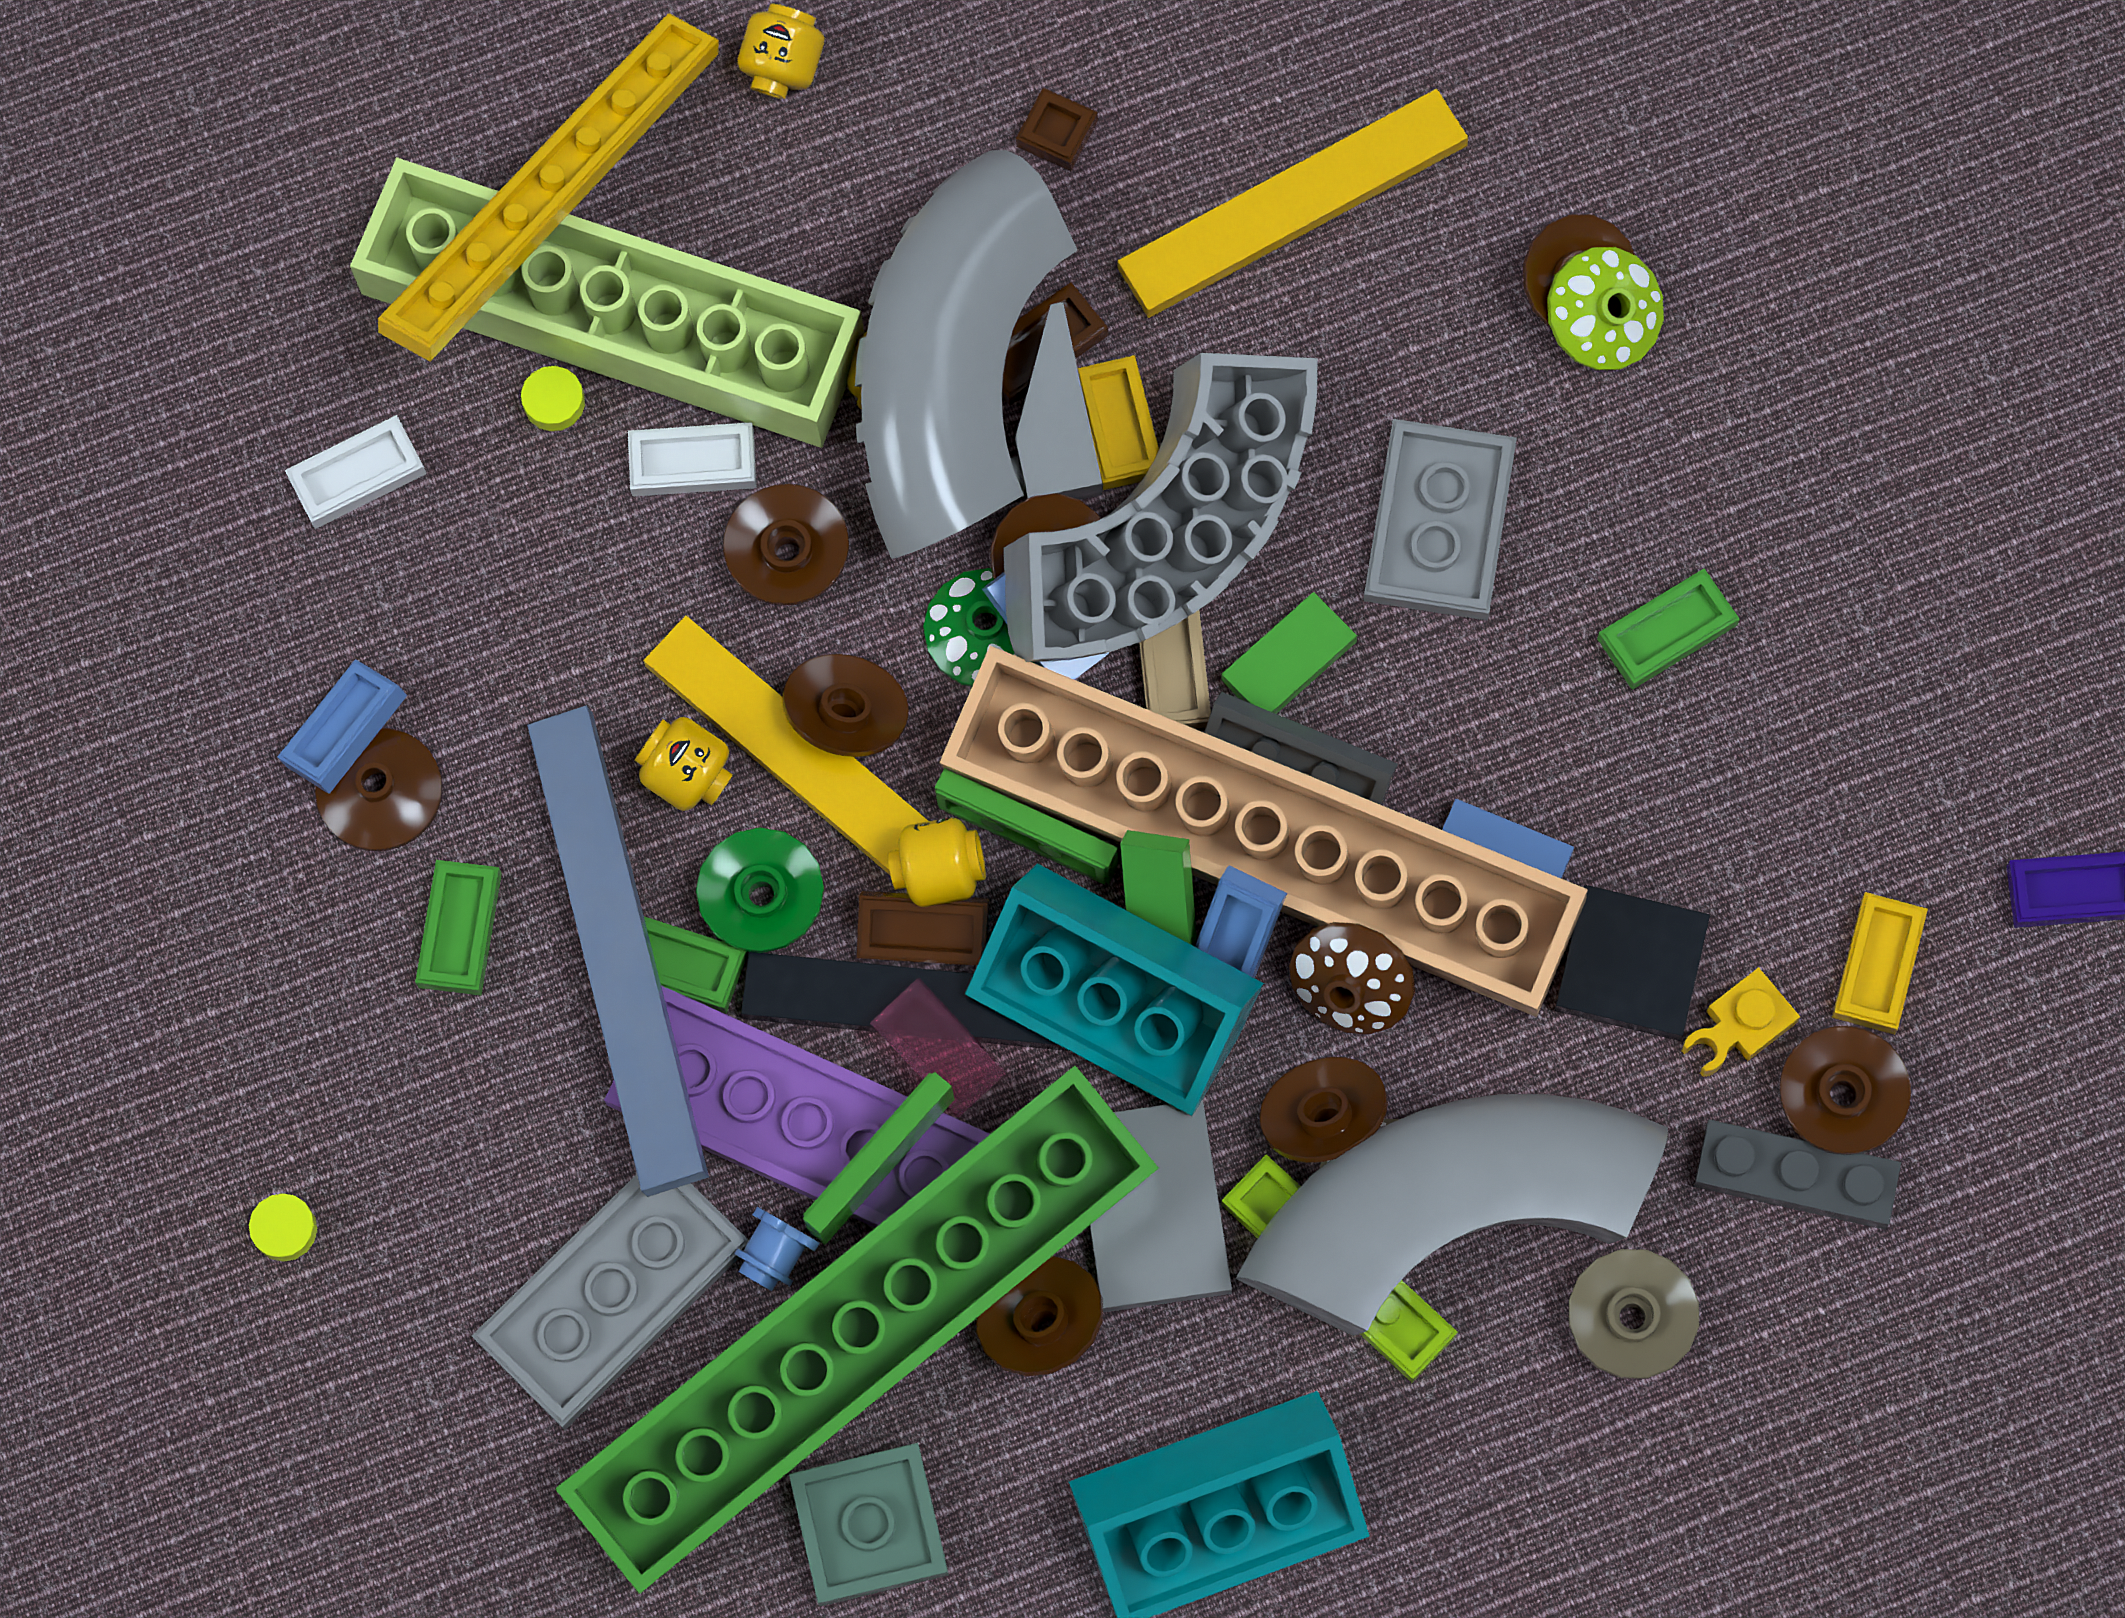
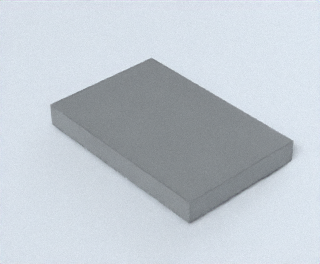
[1363,419,1517,621]
[1090,1099,1232,1313]

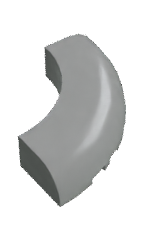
[855,150,1078,559]
[1004,353,1318,662]
[1235,1094,1668,1336]

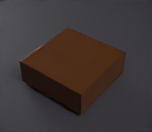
[1016,88,1098,171]

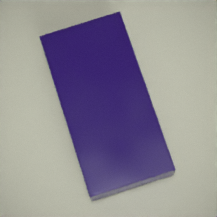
[2006,852,2125,928]

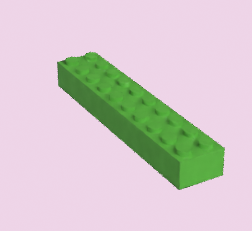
[556,1065,1159,1594]

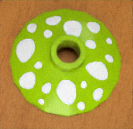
[1547,247,1664,370]

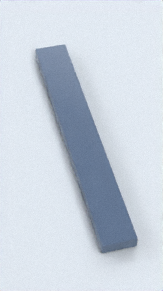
[527,705,709,1197]

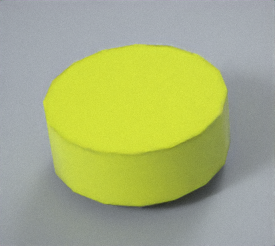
[521,366,585,431]
[249,1193,317,1262]

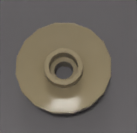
[1569,1249,1699,1379]

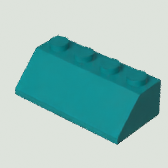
[965,863,1264,1116]
[1069,1390,1370,1618]

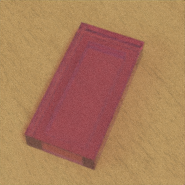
[870,978,1007,1118]

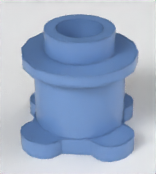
[734,1207,820,1291]

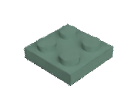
[789,1443,949,1607]

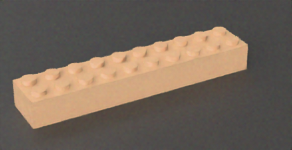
[939,646,1588,1017]

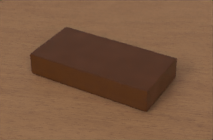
[1002,282,1109,405]
[857,891,989,966]

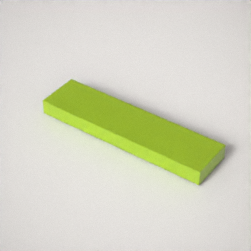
[1221,1154,1458,1383]

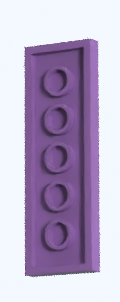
[604,985,990,1228]

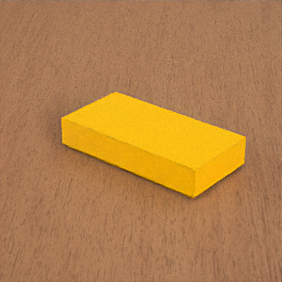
[1077,355,1159,490]
[1832,892,1928,1035]

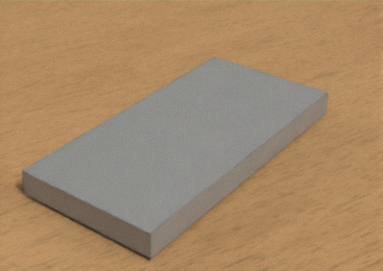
[472,1174,749,1430]

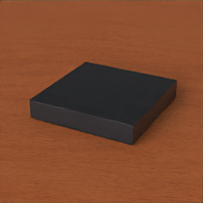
[1555,884,1710,1041]

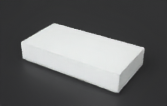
[285,415,427,529]
[628,422,757,497]

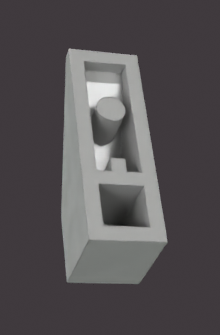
[1011,302,1102,500]

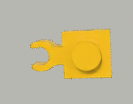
[1682,967,1800,1077]

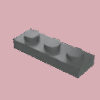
[1204,692,1398,806]
[1693,1119,1901,1230]

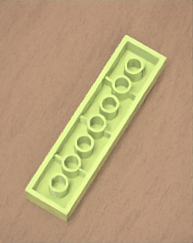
[350,157,865,448]

